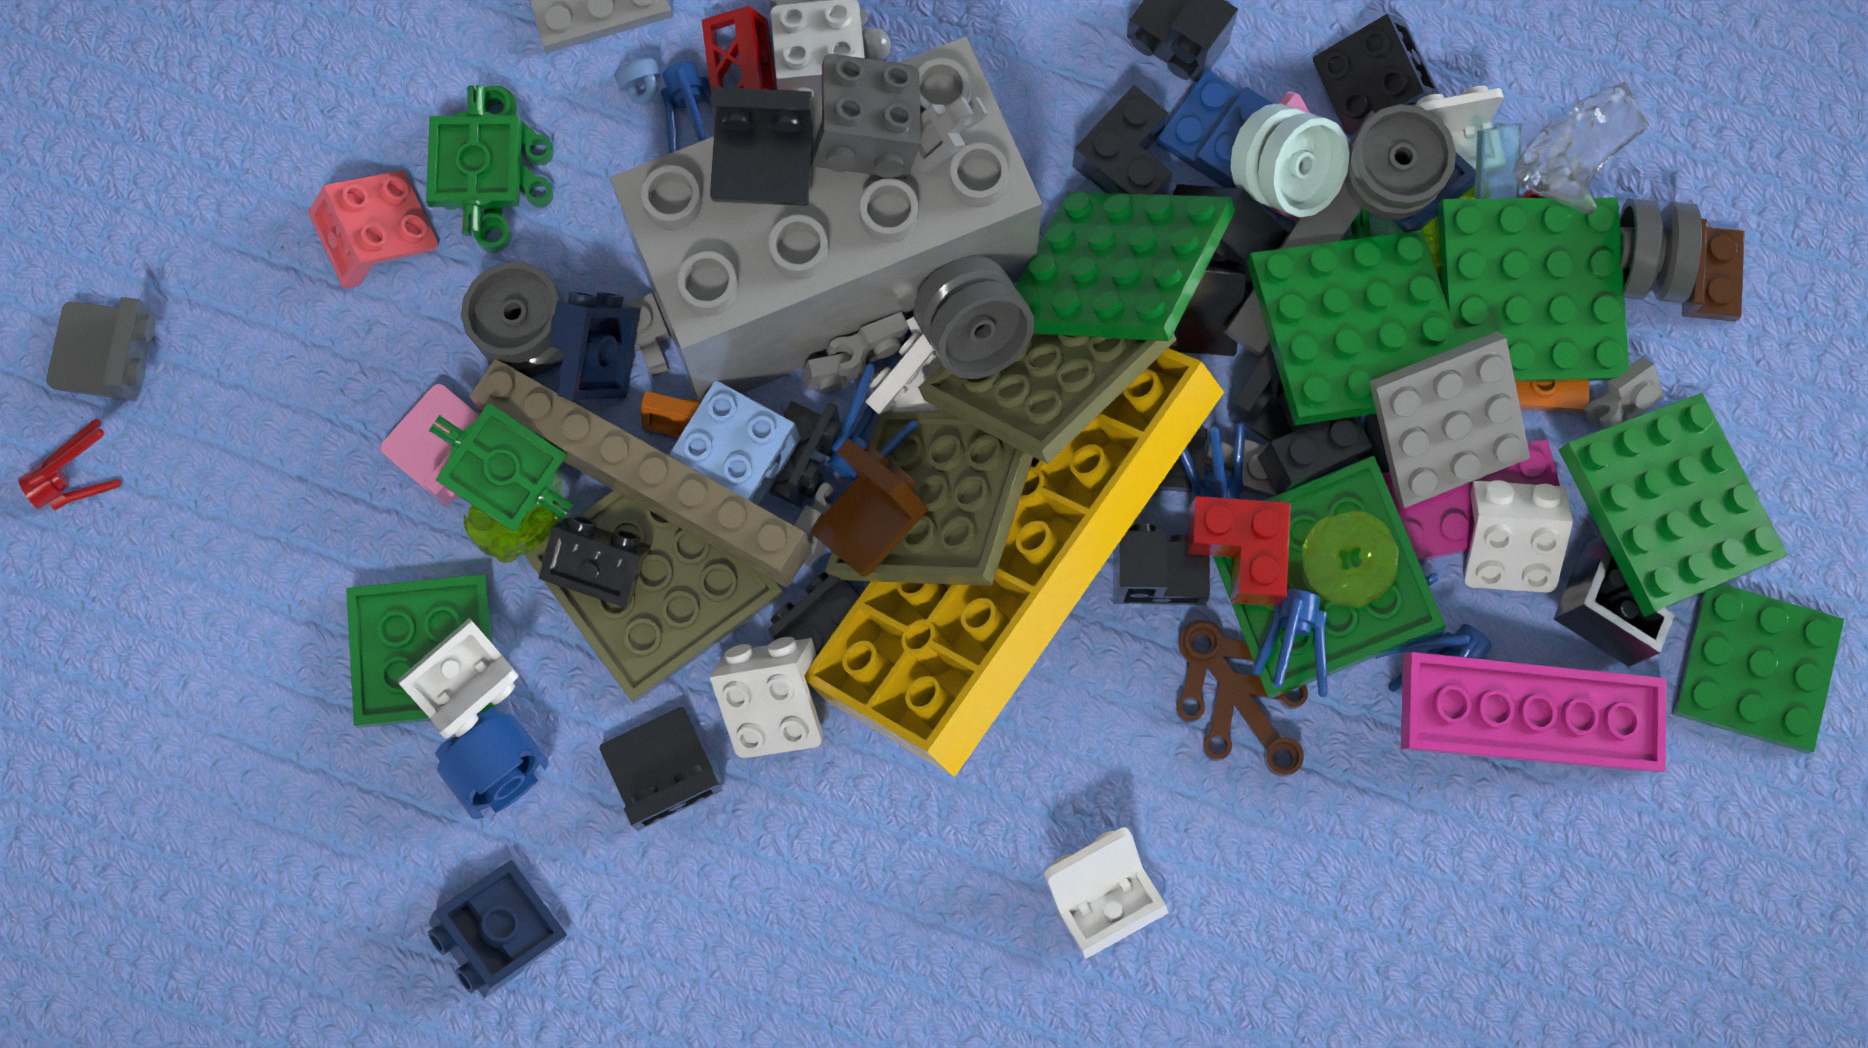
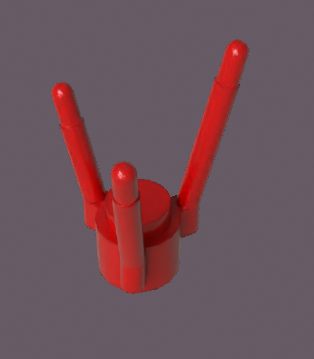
[18,419,122,511]

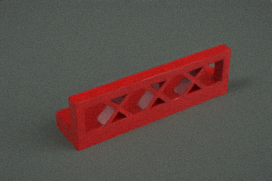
[701,6,777,94]

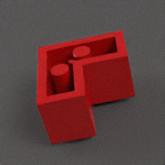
[1186,496,1290,606]

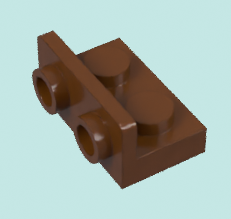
[1682,218,1745,322]

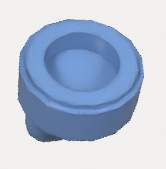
[614,58,661,105]

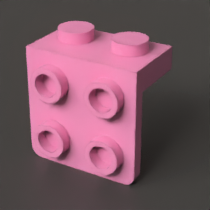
[380,384,479,507]

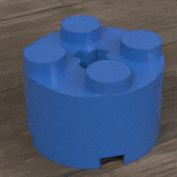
[435,708,549,819]

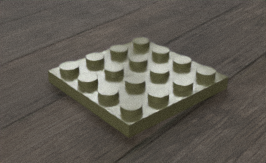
[918,333,1176,464]
[825,411,1033,586]
[524,448,784,704]

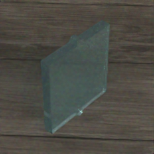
[1475,122,1522,199]

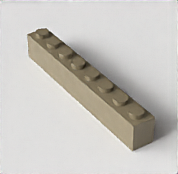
[469,359,812,588]

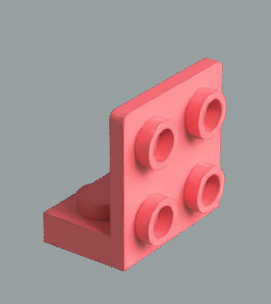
[308,170,438,289]

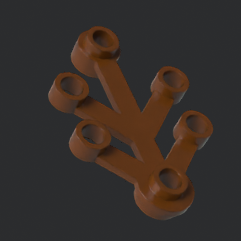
[1176,620,1308,777]

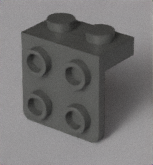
[812,54,921,179]
[46,297,155,401]

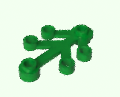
[443,86,554,253]

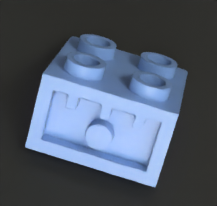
[669,381,801,506]

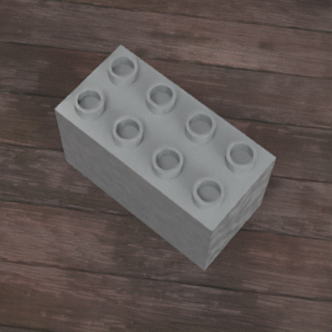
[610,36,1043,403]

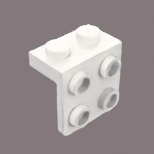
[771,0,865,97]
[1414,86,1504,173]
[865,332,944,414]
[1464,480,1573,593]
[397,618,519,739]
[710,637,824,758]
[1044,827,1168,959]

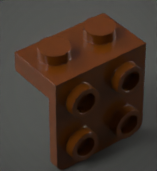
[812,438,929,576]

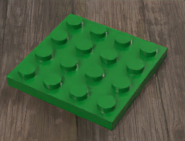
[1015,192,1235,342]
[1437,197,1629,382]
[1247,230,1460,426]
[1558,393,1788,617]
[1213,456,1446,699]

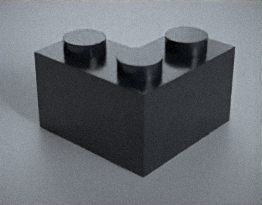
[1127,0,1238,83]
[1072,85,1173,195]
[1172,184,1288,285]
[1258,391,1373,495]
[1113,524,1210,605]
[1553,535,1675,667]

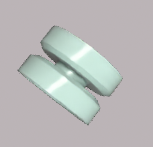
[1230,104,1350,217]

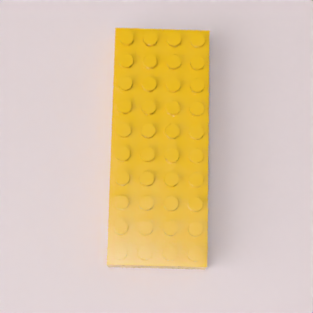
[804,348,1224,777]

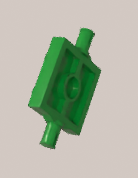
[426,85,522,236]
[429,402,573,533]

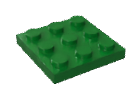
[346,574,497,728]
[1672,584,1844,754]

